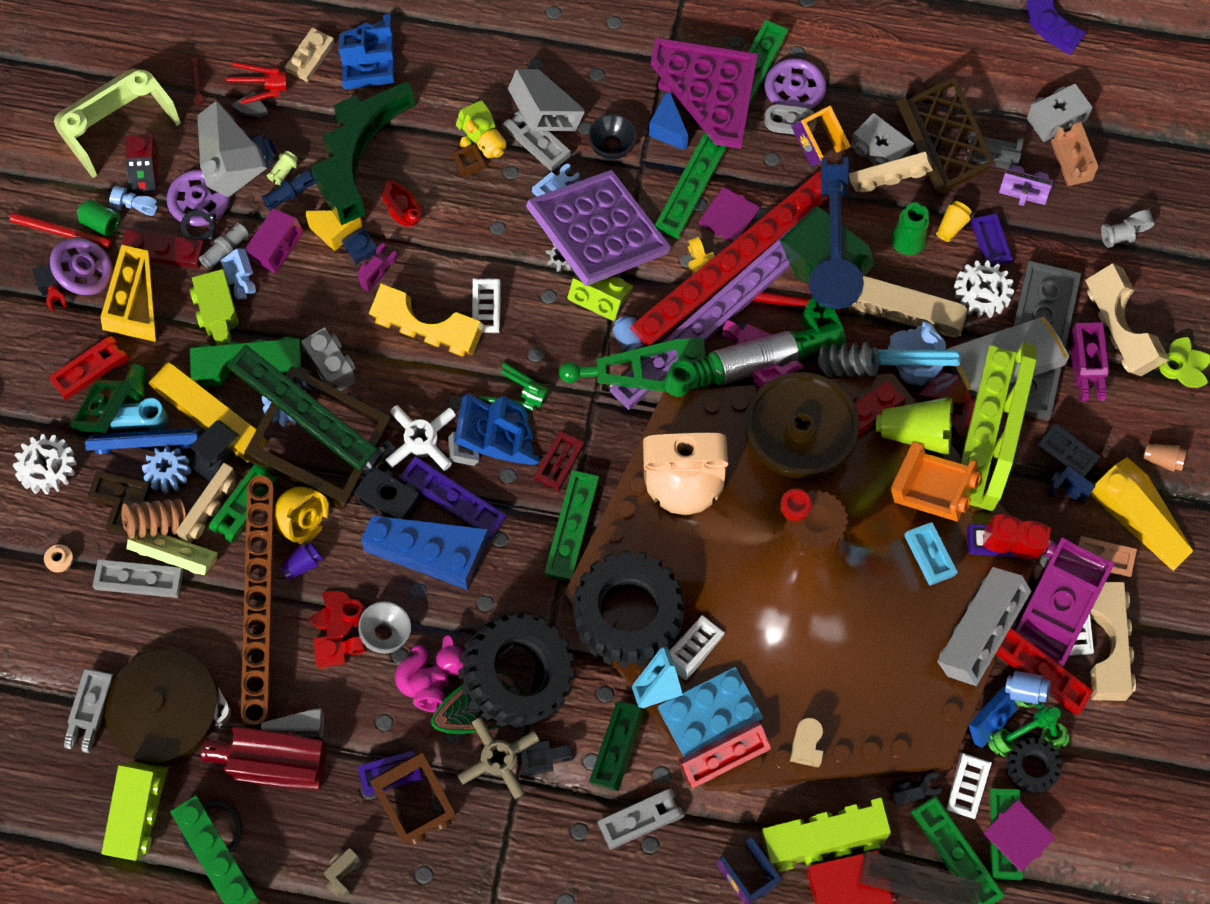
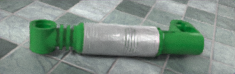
[664,298,846,397]

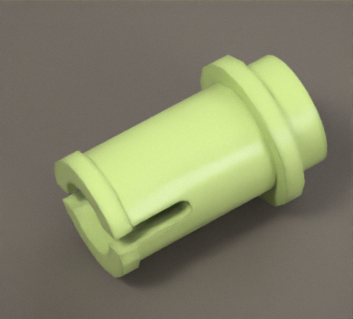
[267,151,298,186]

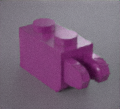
[1069,322,1108,401]

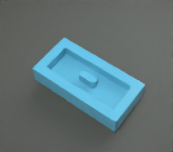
[904,522,958,586]

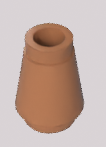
[1144,444,1187,472]

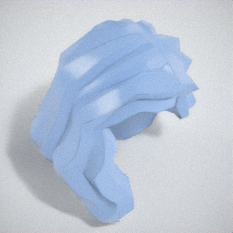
[888,322,946,386]

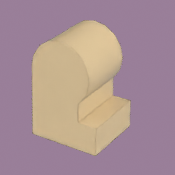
[790,718,823,767]

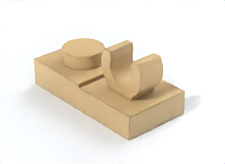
[285,28,335,82]

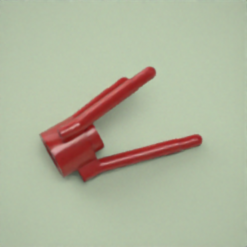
[225,62,286,104]

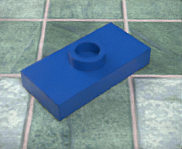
[969,687,1017,748]

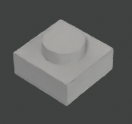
[448,432,479,466]

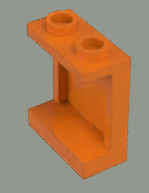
[891,442,981,522]

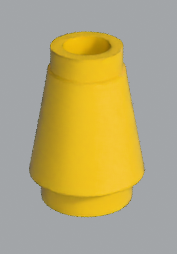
[936,201,972,242]

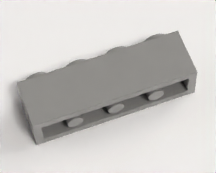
[937,567,1031,686]

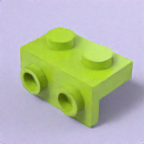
[567,274,633,321]

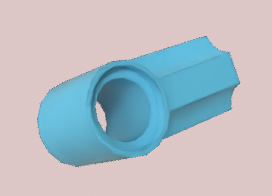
[111,398,169,430]

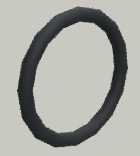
[181,800,243,856]

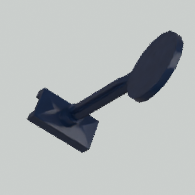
[809,157,864,309]

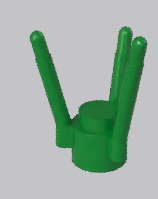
[479,362,549,411]

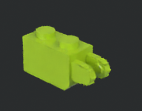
[189,269,239,346]

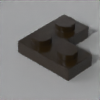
[88,471,151,536]

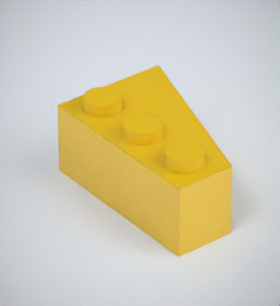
[101,245,156,342]

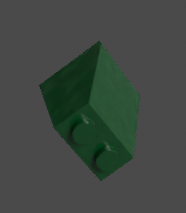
[779,206,876,284]

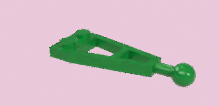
[559,338,709,392]

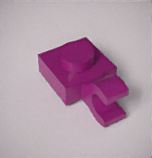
[358,243,397,292]

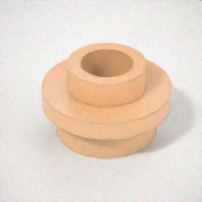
[44,544,73,572]

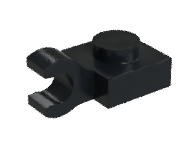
[521,740,573,777]
[887,771,942,805]

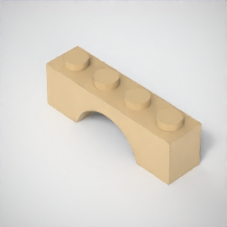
[1085,263,1169,376]
[1089,582,1136,701]

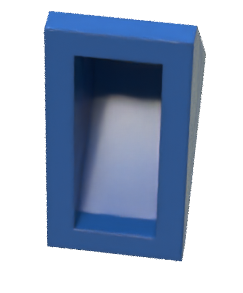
[649,92,688,150]

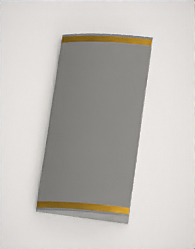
[945,317,1069,397]

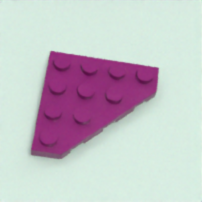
[651,38,758,149]

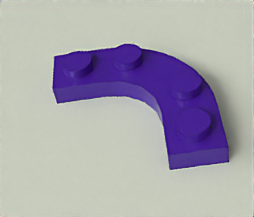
[1025,0,1086,56]

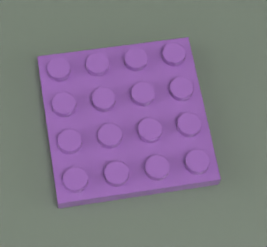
[526,170,671,286]

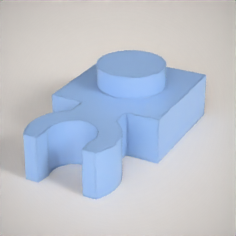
[532,164,580,196]
[220,249,256,299]

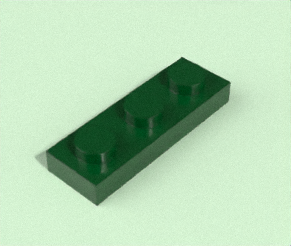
[589,701,646,792]

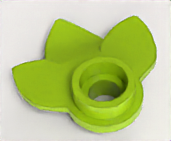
[1159,337,1210,388]

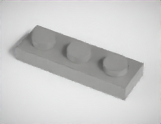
[93,560,184,598]

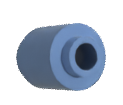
[612,316,646,352]
[1005,671,1050,704]

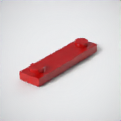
[996,628,1093,715]

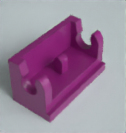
[245,209,304,274]

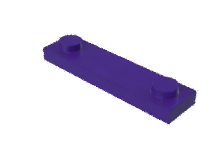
[399,457,507,540]

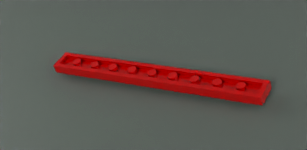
[630,170,829,347]

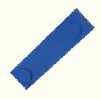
[85,427,201,454]

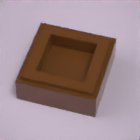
[451,143,486,178]

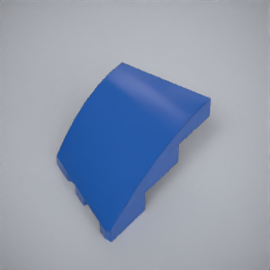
[338,13,395,90]
[454,394,539,465]

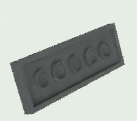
[1005,261,1081,421]

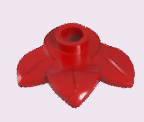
[309,591,366,639]

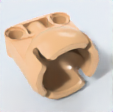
[643,433,728,515]

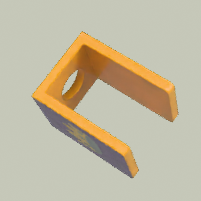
[791,105,851,166]

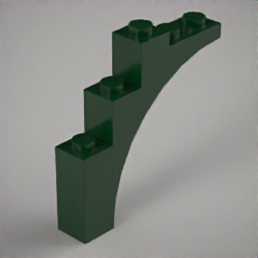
[311,81,416,226]

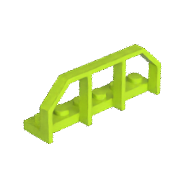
[960,342,1037,511]

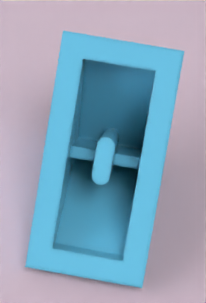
[632,646,683,708]

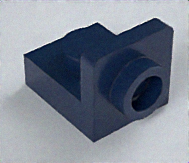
[1047,466,1096,503]

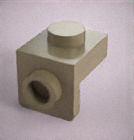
[323,848,361,899]

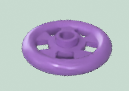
[765,58,826,110]
[167,169,230,226]
[50,238,113,295]

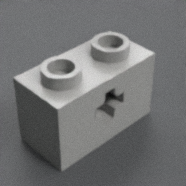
[1027,84,1092,142]
[851,113,914,166]

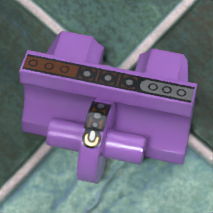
[999,165,1053,206]

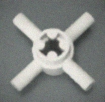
[385,405,456,470]

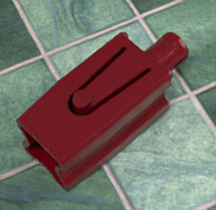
[201,726,327,790]

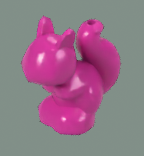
[395,635,464,713]

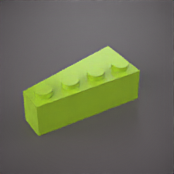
[761,798,891,872]

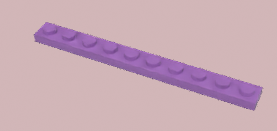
[610,219,802,410]

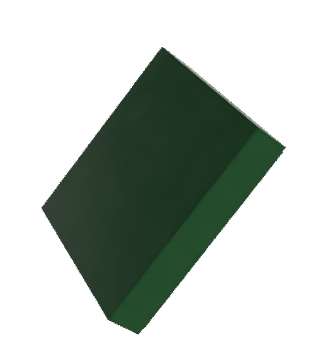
[70,380,132,433]

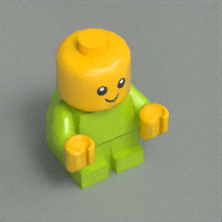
[456,100,506,158]

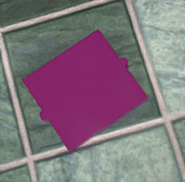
[699,187,760,242]
[983,800,1055,872]

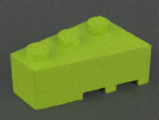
[101,760,169,861]

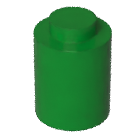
[77,199,121,237]

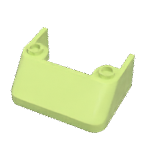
[54,69,181,178]

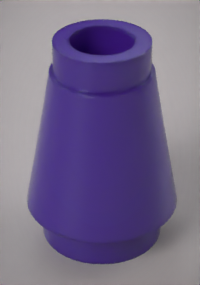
[280,541,323,580]

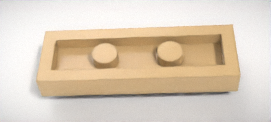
[849,152,933,192]
[176,463,236,543]

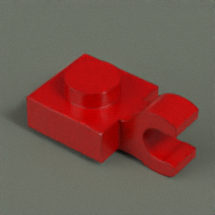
[313,636,365,669]

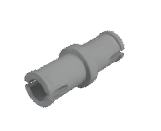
[199,222,249,270]

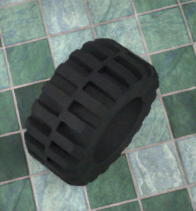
[573,551,685,668]
[458,612,575,728]

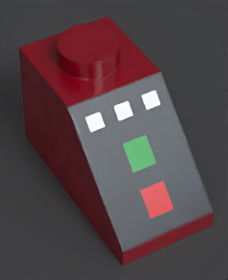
[125,134,159,197]

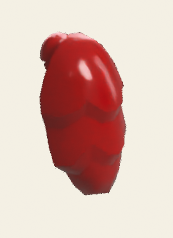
[381,180,422,227]

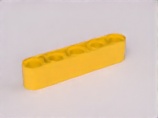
[149,363,267,462]

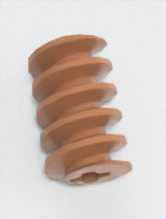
[121,499,185,539]

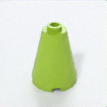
[876,398,953,454]

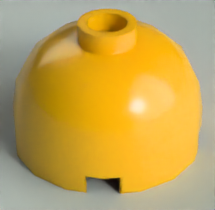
[273,487,329,544]

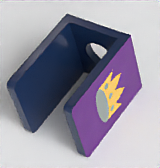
[717,836,781,904]

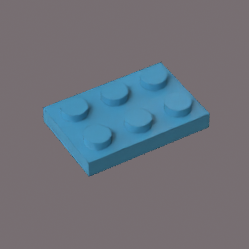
[657,667,764,757]

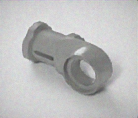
[1101,210,1155,248]

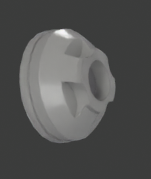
[358,602,411,654]

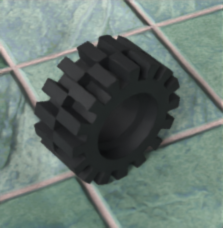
[1006,738,1063,795]

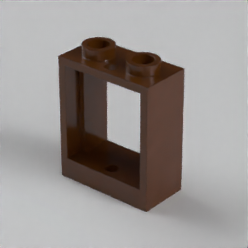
[369,751,456,846]

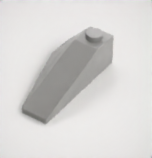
[197,101,267,197]

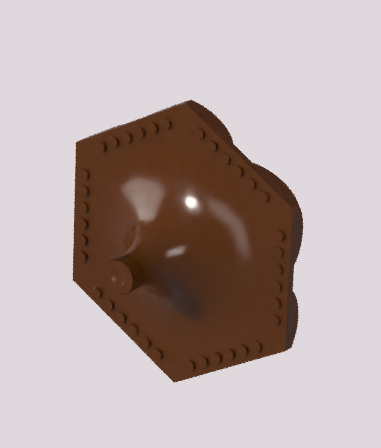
[564,373,1037,791]

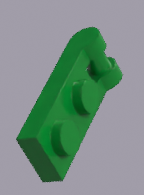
[209,464,278,543]

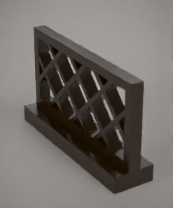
[896,76,997,197]

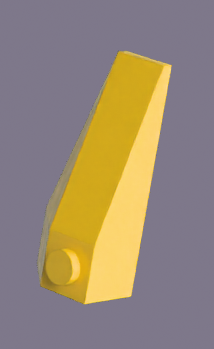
[1090,457,1193,571]

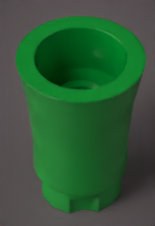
[890,202,929,255]

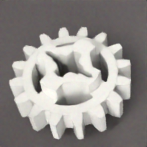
[954,261,1014,318]
[13,434,77,495]

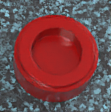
[780,489,812,521]

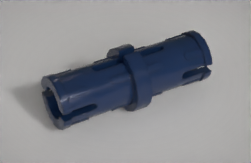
[261,170,315,211]

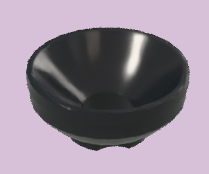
[589,114,636,159]

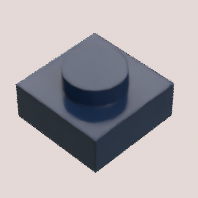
[342,228,377,265]

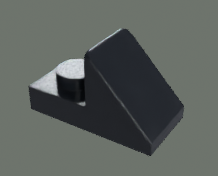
[190,420,240,482]

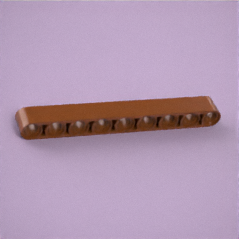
[241,475,274,729]

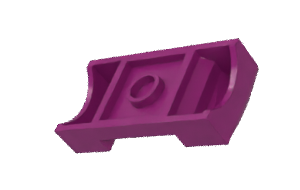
[1011,537,1115,667]

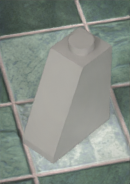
[508,69,585,131]

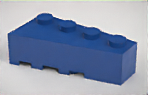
[361,516,489,590]

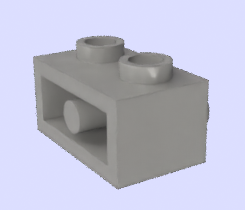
[301,327,356,391]

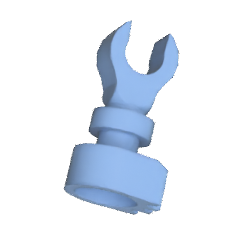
[109,185,158,216]

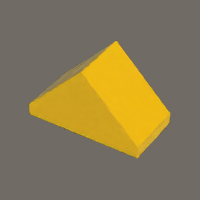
[306,211,362,251]

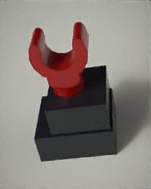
[32,264,67,312]

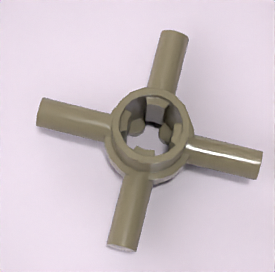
[457,716,539,799]

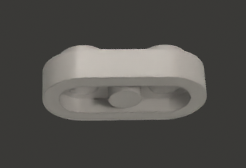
[764,104,817,135]

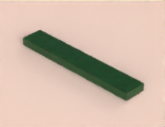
[227,344,377,472]

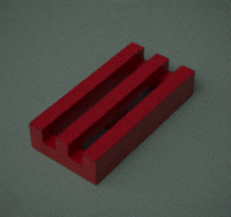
[534,431,584,492]

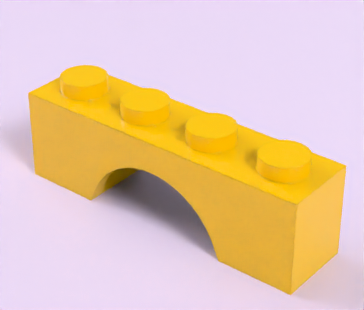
[369,284,485,357]

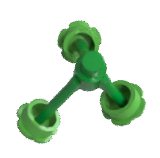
[988,700,1070,757]

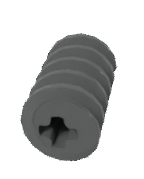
[818,342,879,379]

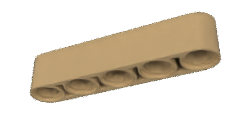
[847,276,968,337]

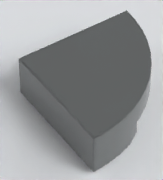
[232,91,268,118]

